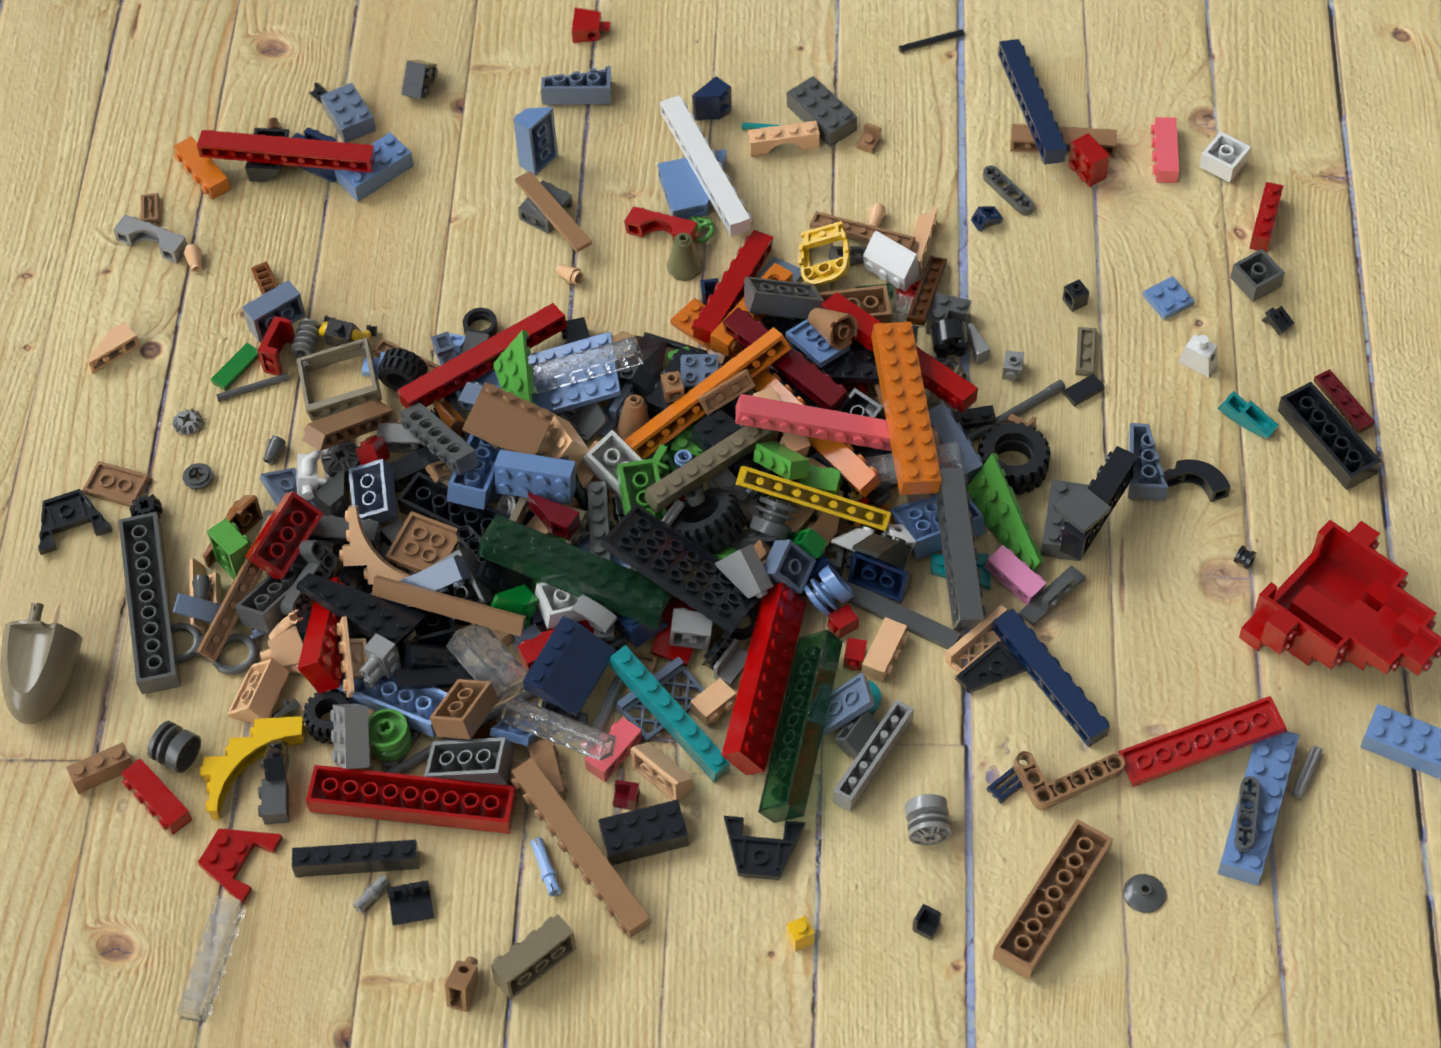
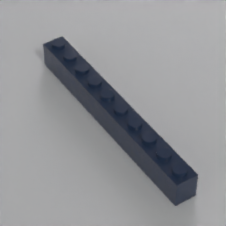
[998,39,1068,165]

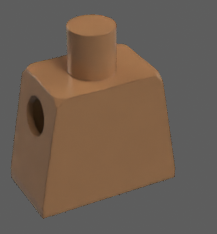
[445,956,478,1012]

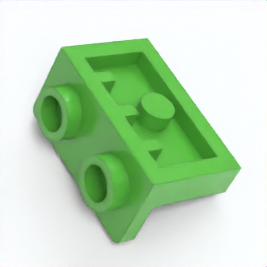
[652,444,669,479]

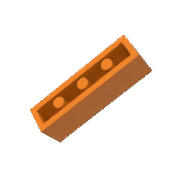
[174,136,231,199]

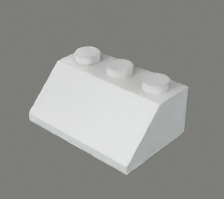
[863,231,919,292]

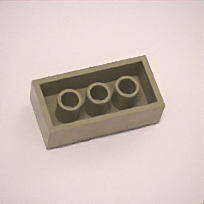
[491,914,576,1000]

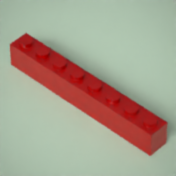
[691,230,773,344]

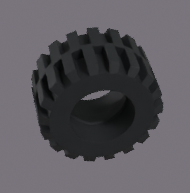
[377,348,428,392]
[303,689,352,744]

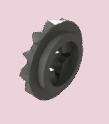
[183,463,213,490]

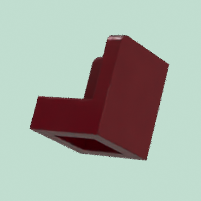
[612,780,640,810]

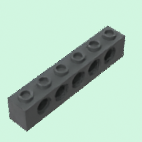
[400,402,479,475]

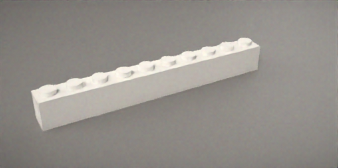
[660,95,752,237]

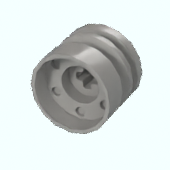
[904,794,952,845]

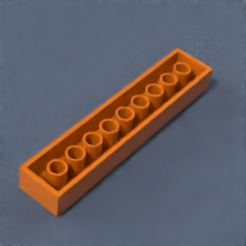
[871,322,942,495]

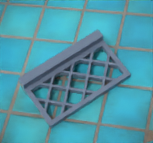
[616,656,704,742]

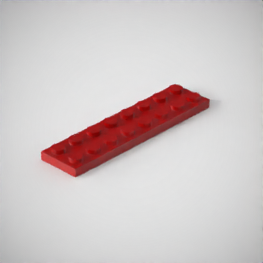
[1118,696,1287,787]

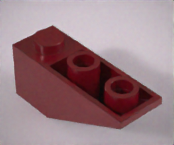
[528,493,581,541]

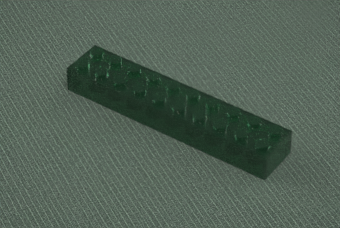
[478,514,674,630]
[758,630,843,823]

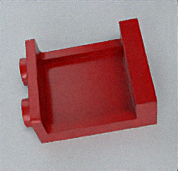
[257,316,295,376]

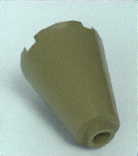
[667,233,703,281]

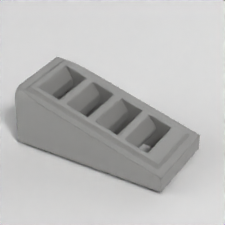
[968,323,990,365]

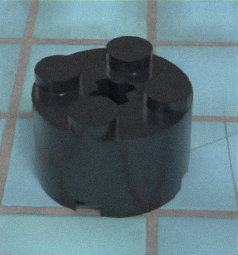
[930,318,970,357]

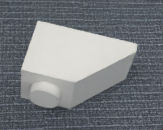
[831,526,875,552]

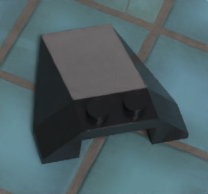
[615,336,667,397]

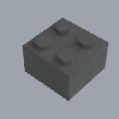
[1230,249,1285,302]

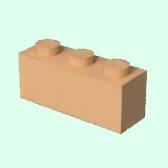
[862,617,909,683]

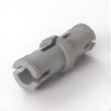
[352,874,391,914]

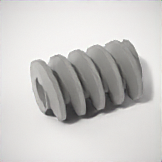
[291,319,321,358]

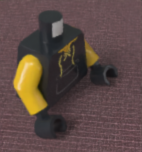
[319,315,377,347]

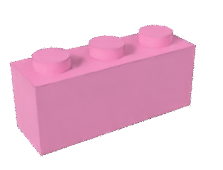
[984,545,1046,605]

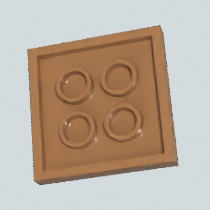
[385,511,458,572]

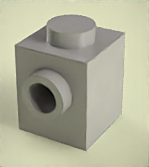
[1002,350,1024,381]

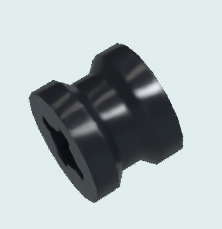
[1233,545,1257,569]

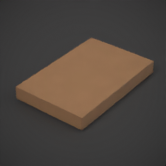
[82,461,150,507]

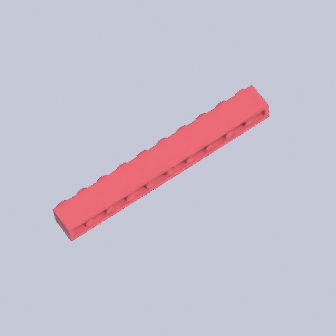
[735,394,892,451]

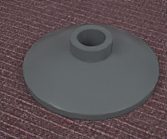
[1123,874,1166,913]

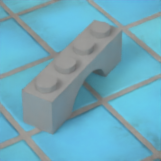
[113,214,188,264]

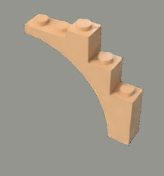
[339,505,411,585]

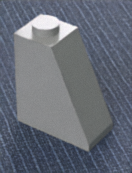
[715,544,773,599]

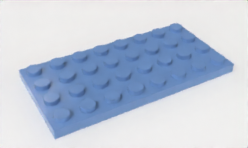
[472,332,622,414]

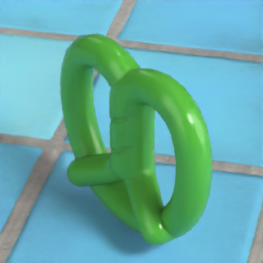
[688,215,715,243]

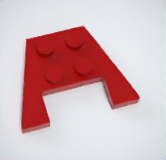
[198,828,283,905]

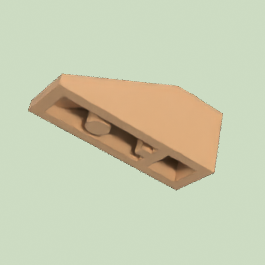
[87,322,140,374]

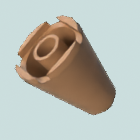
[808,308,858,350]
[617,395,651,441]

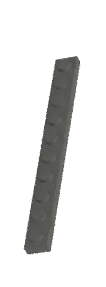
[587,480,615,642]

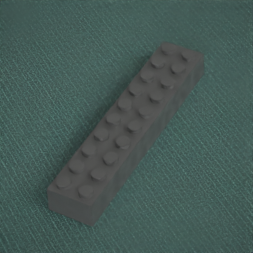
[118,512,181,694]

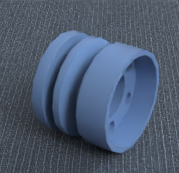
[804,565,855,617]

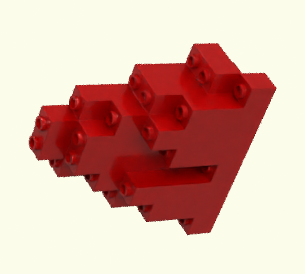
[1239,520,1441,676]

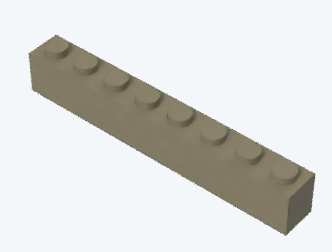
[645,426,780,513]

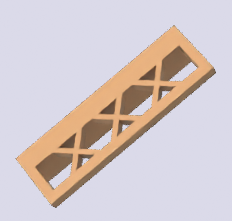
[912,207,938,275]
[945,605,1007,674]

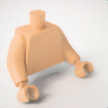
[260,609,303,673]

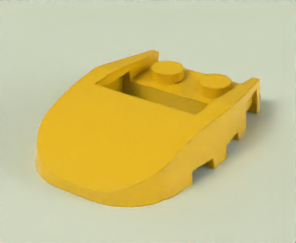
[798,221,851,286]

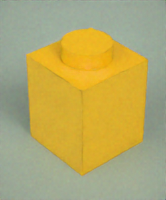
[786,916,814,952]

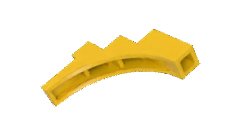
[200,716,305,820]

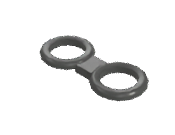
[174,623,258,675]

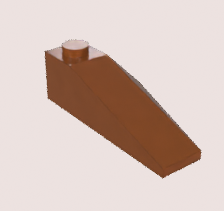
[203,495,263,568]

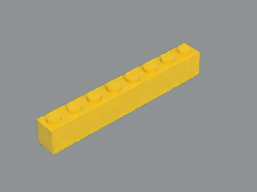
[735,466,891,531]

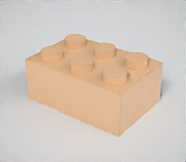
[537,414,589,467]

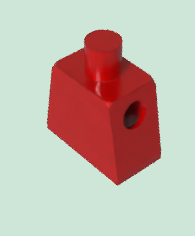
[571,7,611,43]

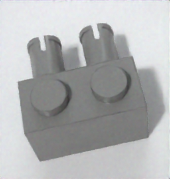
[359,634,401,689]

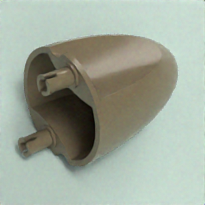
[0,602,83,725]

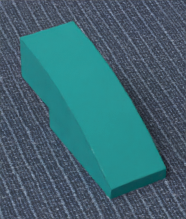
[1217,391,1279,439]

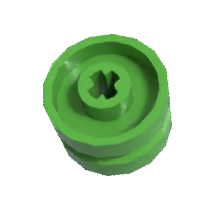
[368,709,413,761]

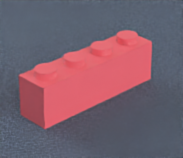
[1150,117,1179,183]

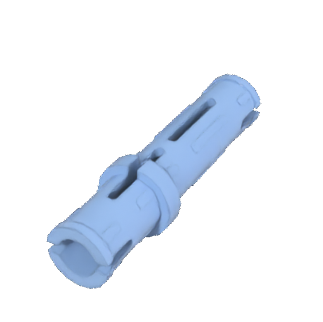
[530,837,562,897]

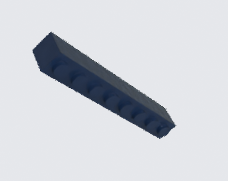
[992,609,1110,747]

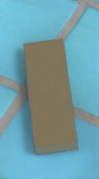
[1075,327,1097,376]

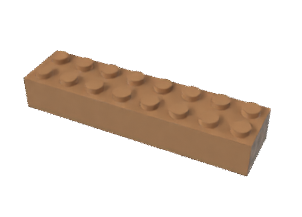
[993,819,1113,980]

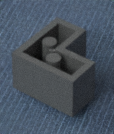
[926,292,972,334]

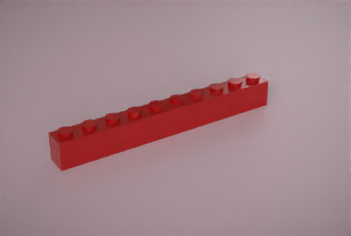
[197,130,376,173]
[822,292,978,413]
[397,303,567,408]

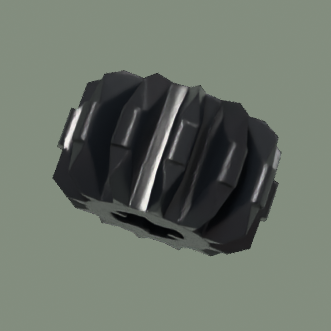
[129,493,163,519]

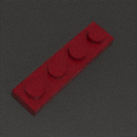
[1314,369,1375,434]

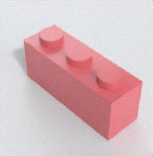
[585,717,642,782]

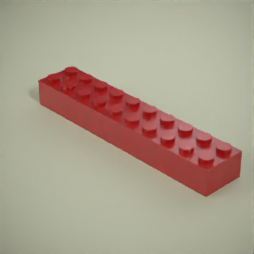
[721,582,806,776]
[306,765,517,834]

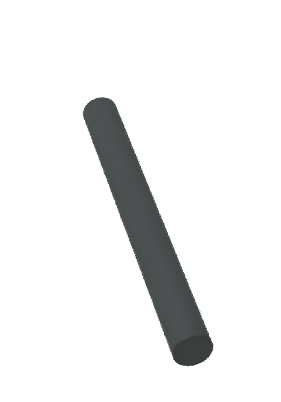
[216,373,289,401]

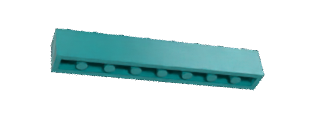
[609,645,730,783]

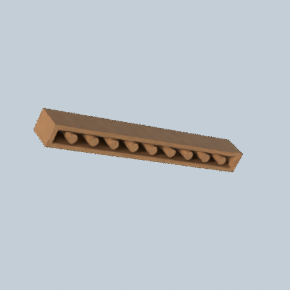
[511,757,650,938]

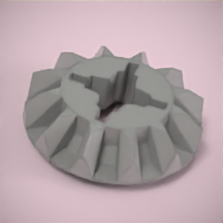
[172,408,203,435]

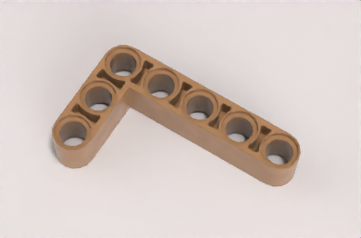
[1013,751,1125,810]

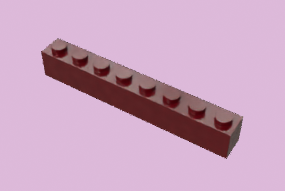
[723,307,847,411]

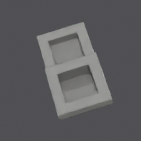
[571,595,617,633]

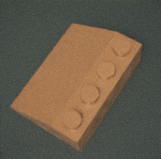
[462,382,554,455]

